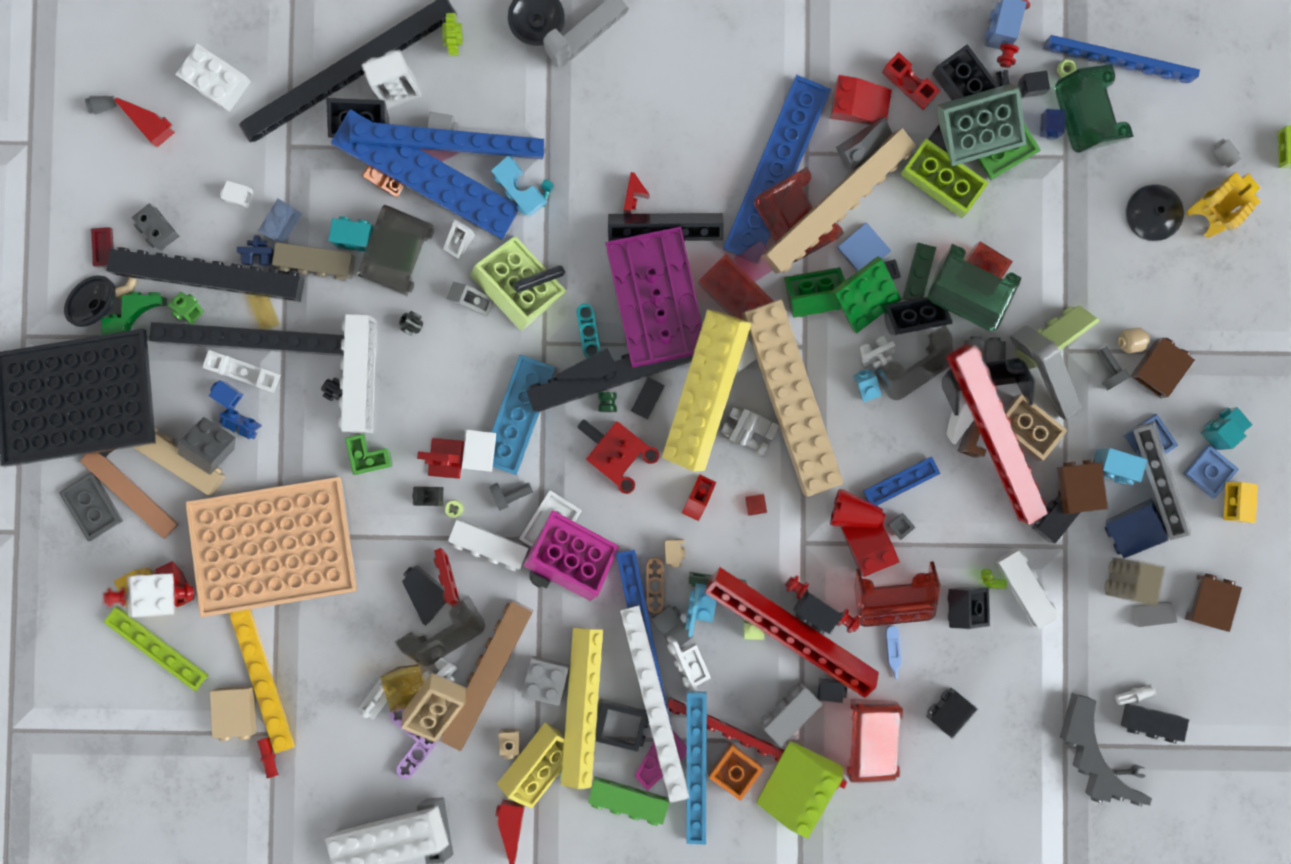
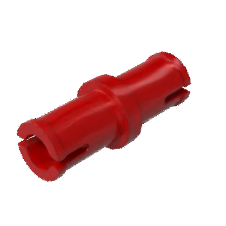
[257,737,279,779]

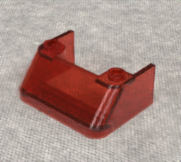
[855,561,941,627]

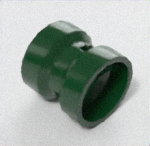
[598,392,617,412]

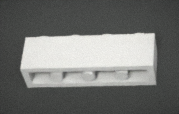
[448,520,530,572]
[994,550,1059,630]

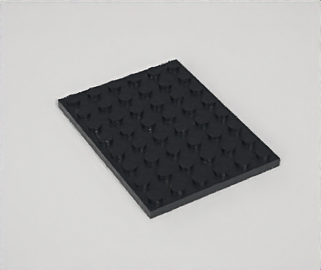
[0,329,156,467]

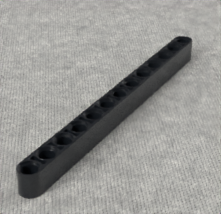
[239,0,457,143]

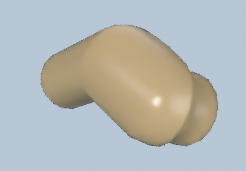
[115,277,138,299]

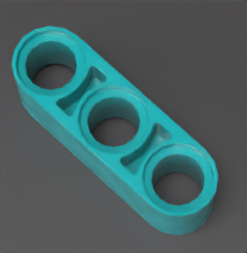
[577,304,601,358]

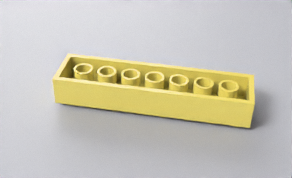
[662,310,752,472]

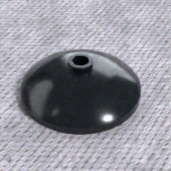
[508,0,565,46]
[1126,184,1184,241]
[64,275,116,327]

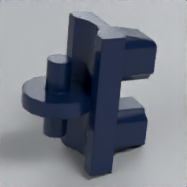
[237,235,274,266]

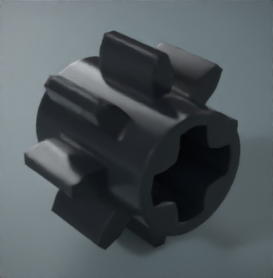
[321,377,343,401]

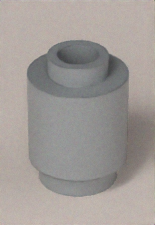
[1212,139,1241,168]

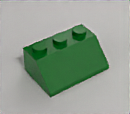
[784,267,845,318]

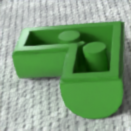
[345,434,392,475]

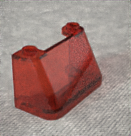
[846,699,903,783]

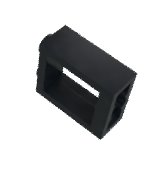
[595,700,649,752]

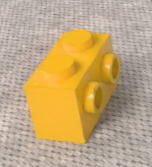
[1223,482,1258,523]

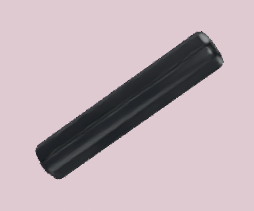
[513,265,565,293]

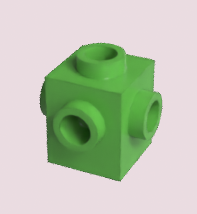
[168,291,204,325]

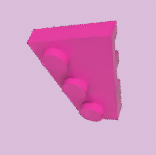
[635,729,687,791]

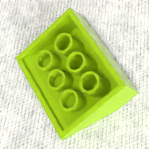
[756,741,843,839]

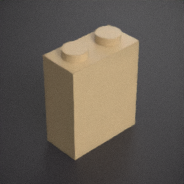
[210,686,257,741]

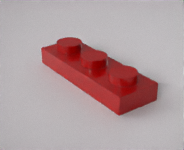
[433,548,461,608]

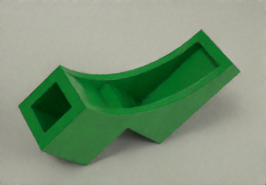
[101,292,167,335]

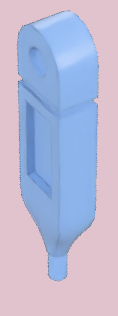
[885,625,901,679]

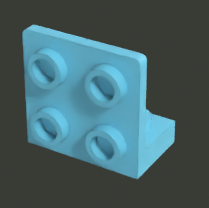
[685,583,717,637]

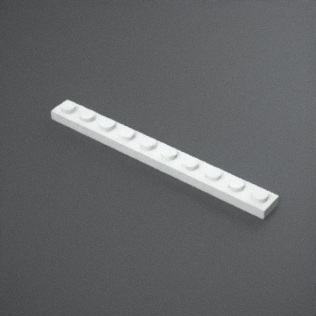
[620,606,689,803]

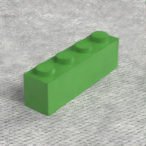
[588,776,669,826]

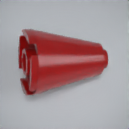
[830,488,886,528]

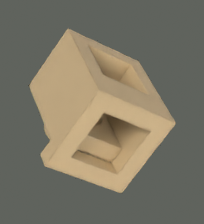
[665,539,685,567]
[499,729,520,759]

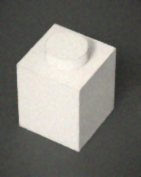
[220,180,254,209]

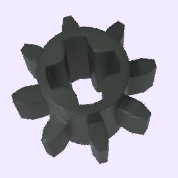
[399,311,423,336]

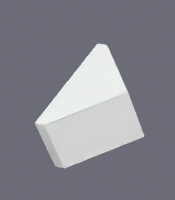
[443,220,475,259]

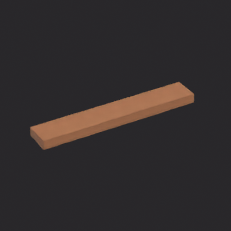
[80,453,179,539]

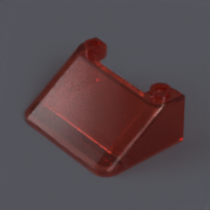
[754,166,844,263]

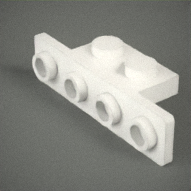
[667,636,711,691]

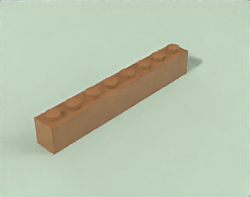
[440,600,534,752]

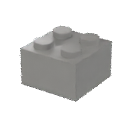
[521,656,570,706]

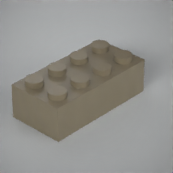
[1104,557,1165,606]

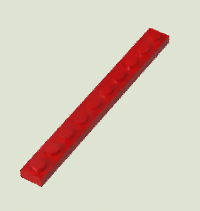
[667,697,847,789]

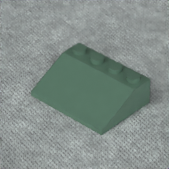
[936,84,1027,166]

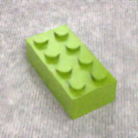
[900,138,989,218]

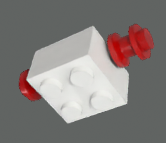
[102,574,194,617]

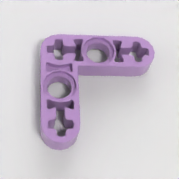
[389,705,439,779]

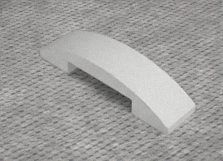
[202,350,281,393]

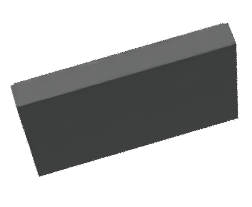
[59,472,123,541]

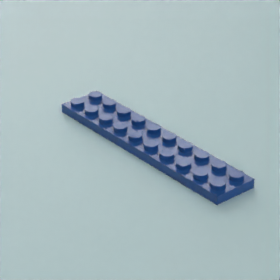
[723,74,831,264]
[331,110,519,240]

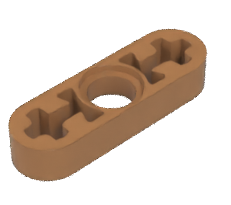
[646,557,664,614]

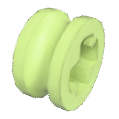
[445,500,464,518]

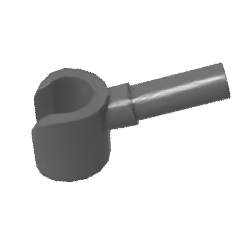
[1115,765,1146,778]

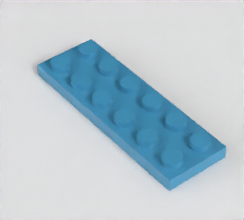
[491,355,556,475]

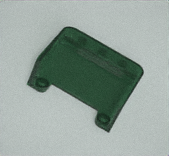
[928,244,1022,331]

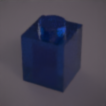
[1040,109,1066,140]

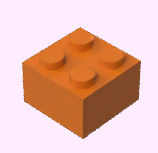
[708,742,764,801]

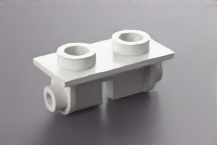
[358,677,397,720]

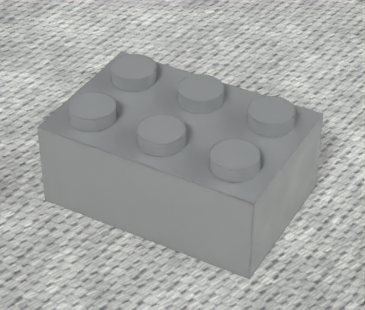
[761,682,822,747]

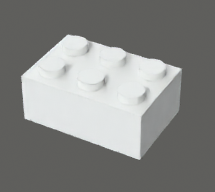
[175,43,251,112]

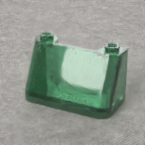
[1055,64,1134,153]

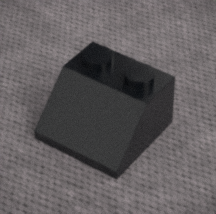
[947,587,990,629]
[926,688,978,739]

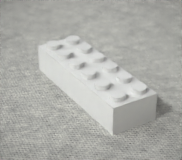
[338,315,377,434]
[325,806,449,864]

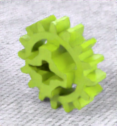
[442,13,463,56]

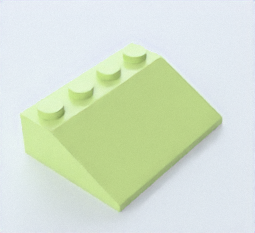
[470,236,566,331]

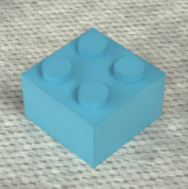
[1094,448,1147,485]

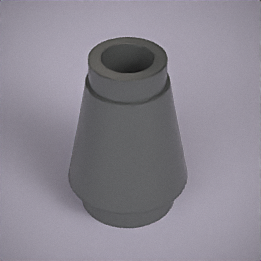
[85,96,117,115]

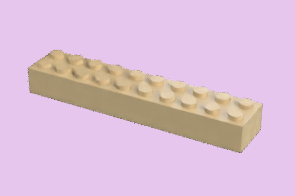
[741,300,844,497]

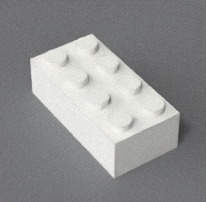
[362,50,421,109]

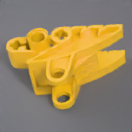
[1186,171,1261,238]

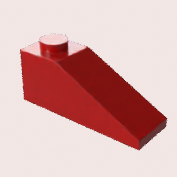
[114,98,175,147]
[495,799,525,864]

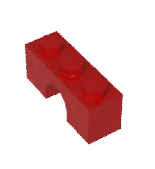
[882,52,941,111]

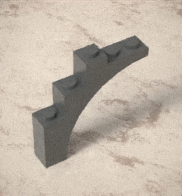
[1060,693,1152,807]

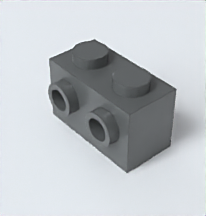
[131,203,180,250]

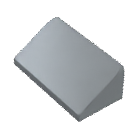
[1132,602,1177,627]

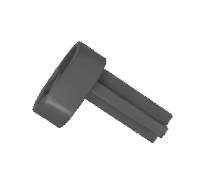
[1097,346,1130,391]
[488,482,533,511]

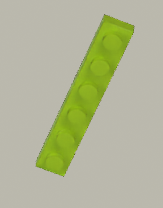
[104,606,209,692]

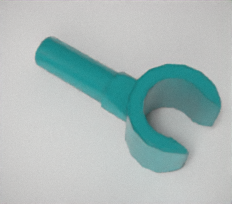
[541,179,554,207]

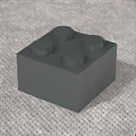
[178,417,236,475]

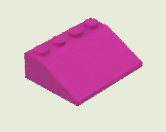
[523,510,619,601]

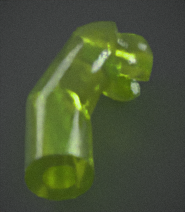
[981,569,1007,589]

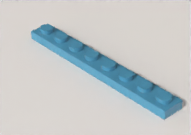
[686,691,707,845]

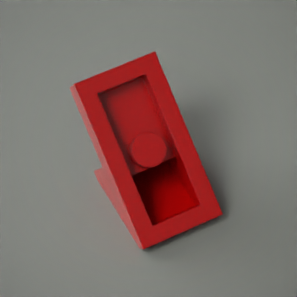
[623,172,650,214]

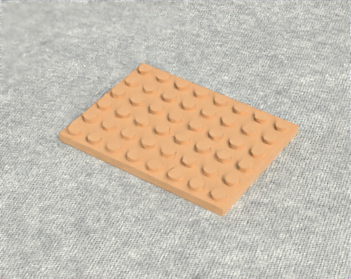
[186,477,358,617]

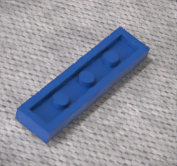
[863,457,941,506]

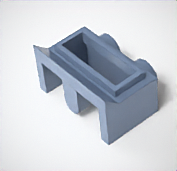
[258,198,302,243]

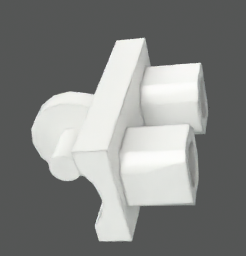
[860,336,896,370]
[421,658,458,682]

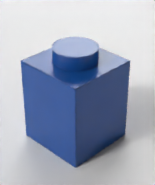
[209,380,244,410]

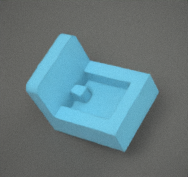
[853,369,882,402]

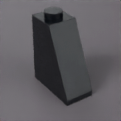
[402,565,446,626]

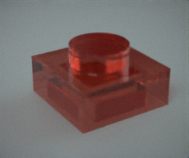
[745,494,767,516]

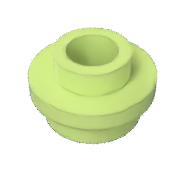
[1057,60,1076,79]

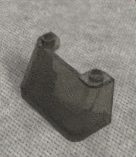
[358,204,434,296]
[873,325,954,400]
[395,596,485,666]

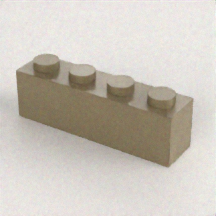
[272,242,356,281]

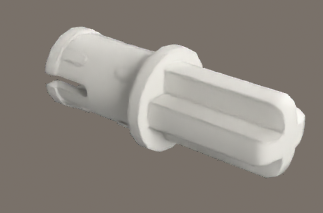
[1115,684,1156,705]

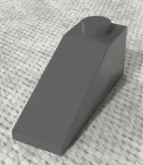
[836,117,892,168]

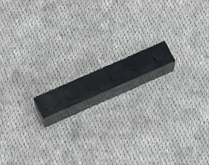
[608,213,724,241]

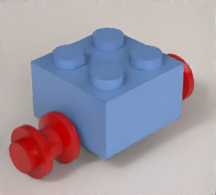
[984,0,1030,68]

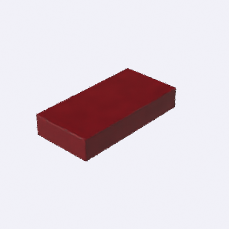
[91,227,114,267]

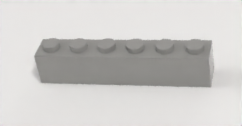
[1133,421,1191,540]

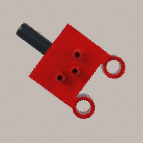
[577,419,660,494]

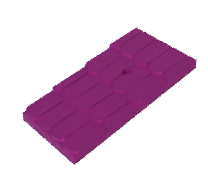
[605,227,702,368]

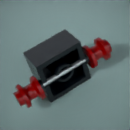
[784,575,861,635]

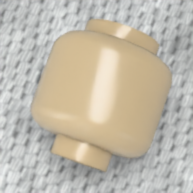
[1118,328,1150,354]

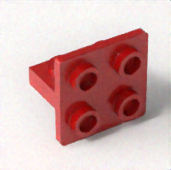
[417,438,464,479]

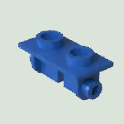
[219,409,262,440]

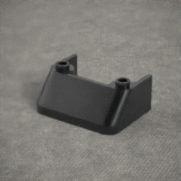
[941,358,1035,416]

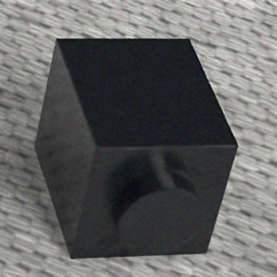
[1018,70,1050,98]
[817,678,847,703]

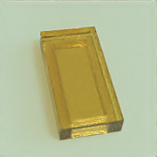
[248,294,281,330]

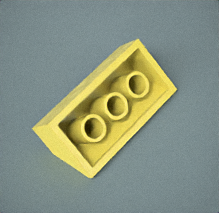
[497,723,565,809]

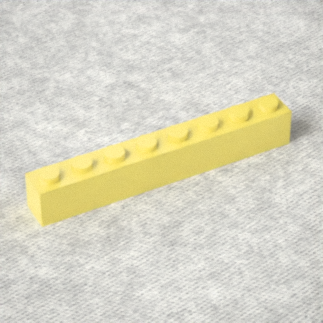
[561,628,603,789]

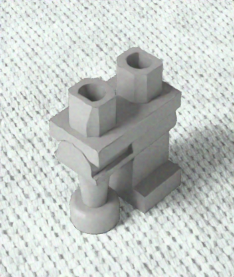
[720,407,780,457]

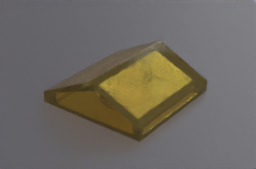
[380,664,424,712]

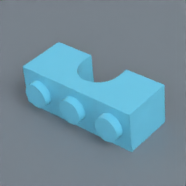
[491,156,548,216]

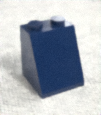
[1104,498,1169,559]

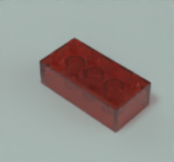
[698,254,774,320]

